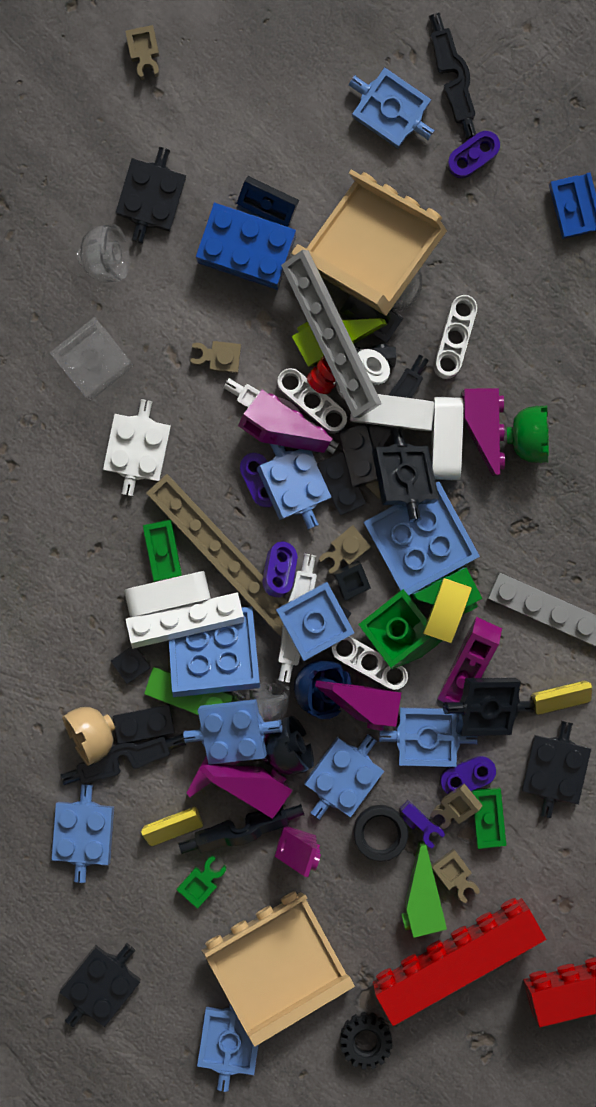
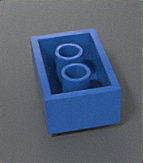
[196,202,296,290]

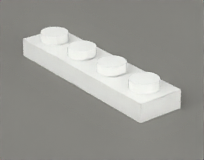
[126,593,245,649]

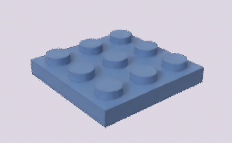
[363,481,480,595]
[169,607,260,697]

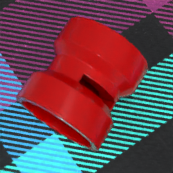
[307,355,336,394]

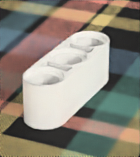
[434,295,477,379]
[278,368,347,434]
[350,394,435,431]
[431,397,464,480]
[124,571,211,617]
[331,636,408,690]

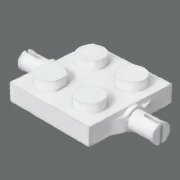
[103,399,171,496]

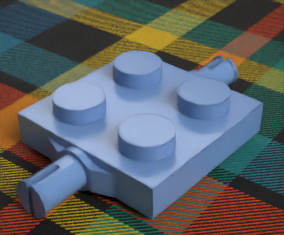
[348,67,435,149]
[257,444,332,529]
[183,699,282,764]
[379,707,477,767]
[304,734,384,819]
[52,784,114,883]
[197,1004,258,1092]

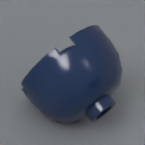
[294,660,351,719]

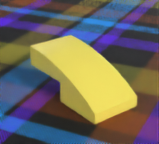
[423,578,472,643]

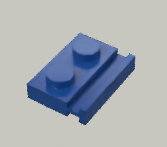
[549,172,596,239]

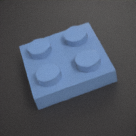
[275,582,354,661]

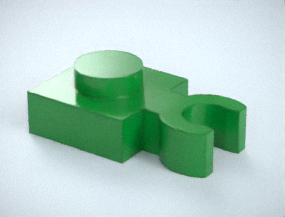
[176,855,227,909]

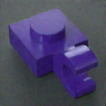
[400,799,445,848]

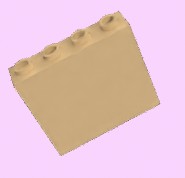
[291,170,447,316]
[201,891,355,1047]

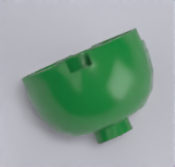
[507,406,549,463]

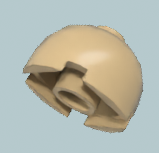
[62,707,115,766]

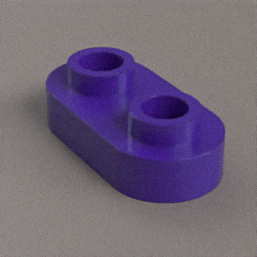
[448,131,500,178]
[240,453,273,507]
[262,542,298,598]
[440,756,496,794]

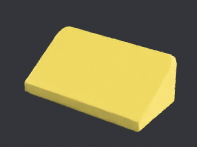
[531,681,592,715]
[141,806,203,846]

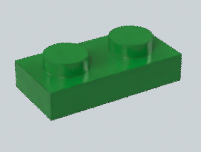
[143,520,183,581]
[471,787,507,849]

